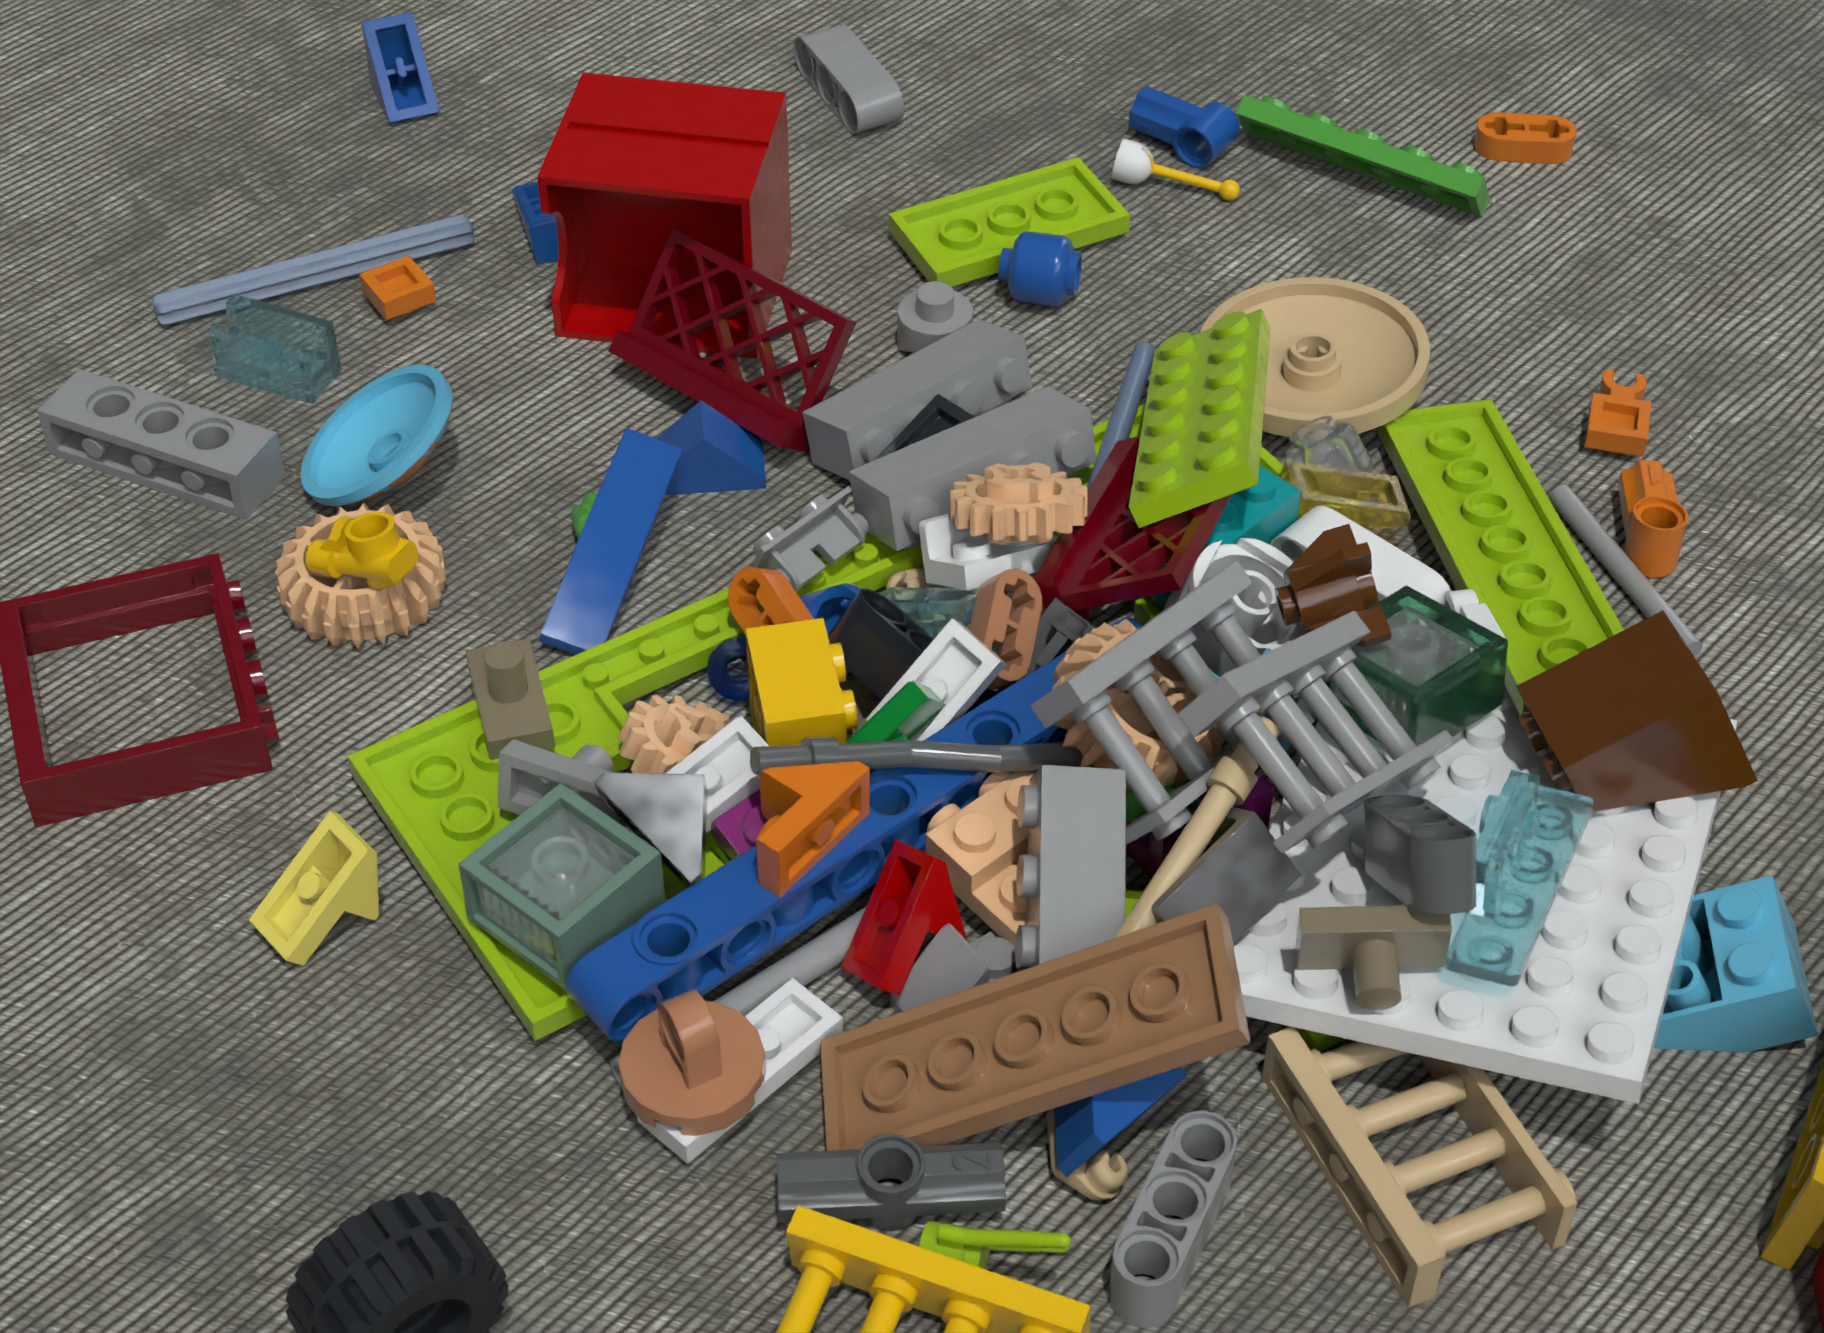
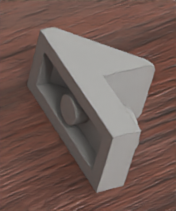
[890,923,1025,1013]

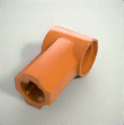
[1618,460,1688,578]

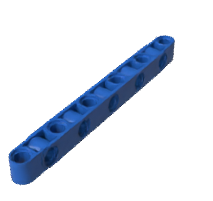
[565,618,1142,1043]

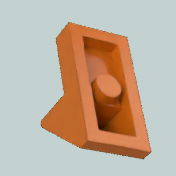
[756,761,870,898]

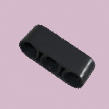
[828,588,997,715]

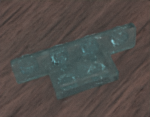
[1446,770,1594,986]

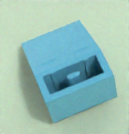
[1654,875,1818,1052]

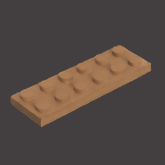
[820,903,1251,1151]

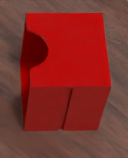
[537,72,792,359]

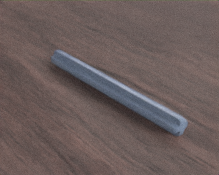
[152,214,474,327]

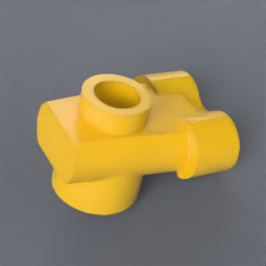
[306,512,418,589]

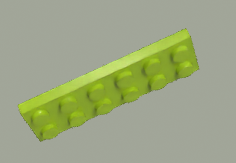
[1129,308,1271,528]

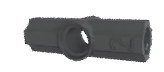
[776,1133,1006,1231]

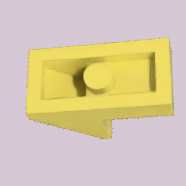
[249,811,379,966]

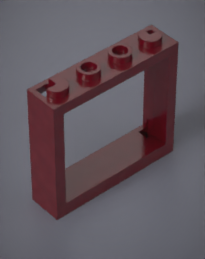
[0,553,280,828]

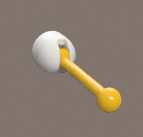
[1112,138,1240,201]

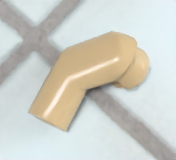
[1046,1108,1128,1200]

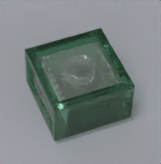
[1325,585,1508,746]

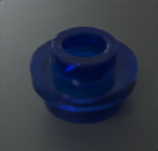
[707,636,749,700]

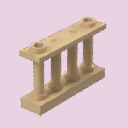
[1262,1027,1577,1308]

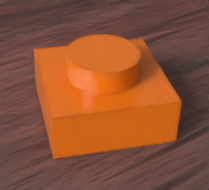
[359,255,437,321]

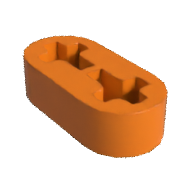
[1474,112,1577,164]
[728,566,814,635]

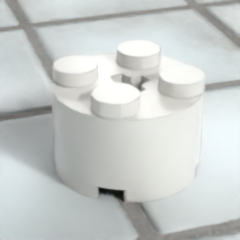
[1164,538,1303,677]

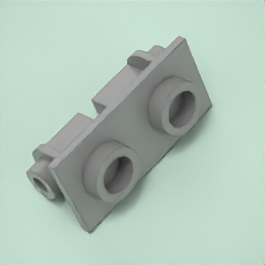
[751,486,869,592]

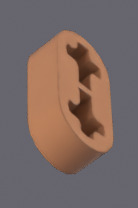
[969,568,1042,690]

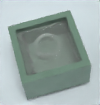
[458,783,666,989]

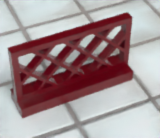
[608,228,857,452]
[1033,436,1232,620]

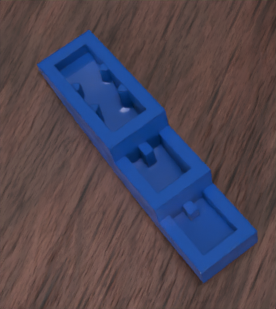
[539,428,683,655]

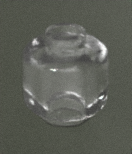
[1285,416,1374,509]

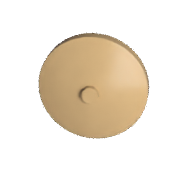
[1200,277,1430,439]

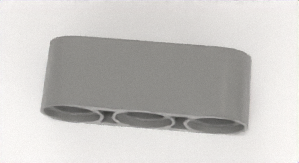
[793,24,904,134]
[1109,1110,1237,1328]

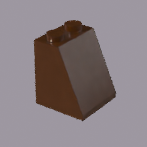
[1516,610,1758,813]

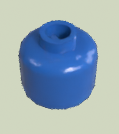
[999,231,1082,307]

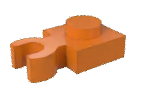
[1584,369,1652,457]

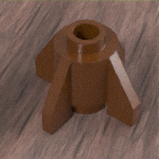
[1275,524,1392,647]

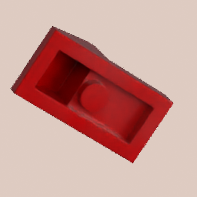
[840,839,967,996]

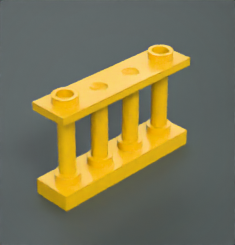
[776,1205,1091,1333]

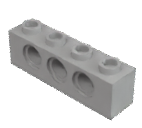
[37,369,286,520]

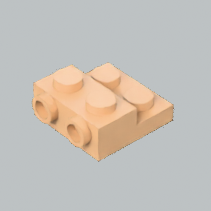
[926,771,1036,946]

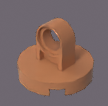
[618,989,766,1136]

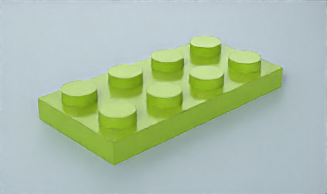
[888,157,1130,287]

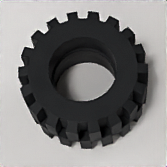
[286,1191,509,1333]

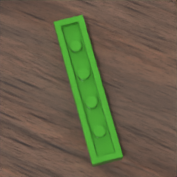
[1235,95,1491,217]

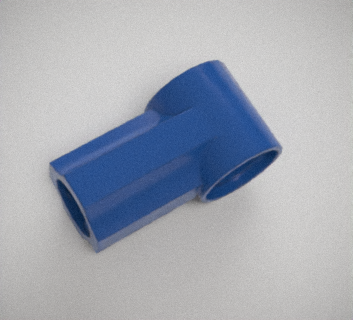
[1128,86,1240,168]

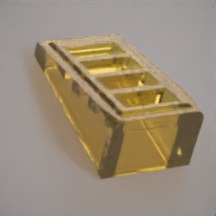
[1279,461,1411,530]

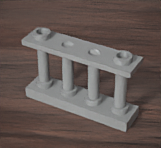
[1030,561,1314,845]
[1177,611,1454,854]

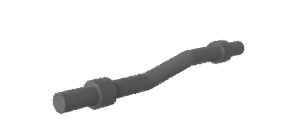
[750,737,1096,775]

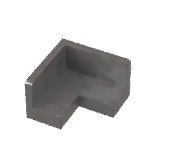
[1151,799,1301,943]

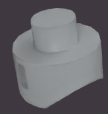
[897,281,973,353]

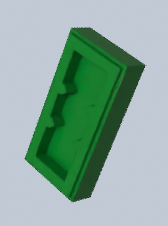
[845,681,946,774]

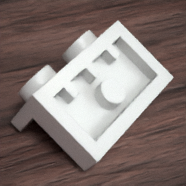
[918,513,1058,591]

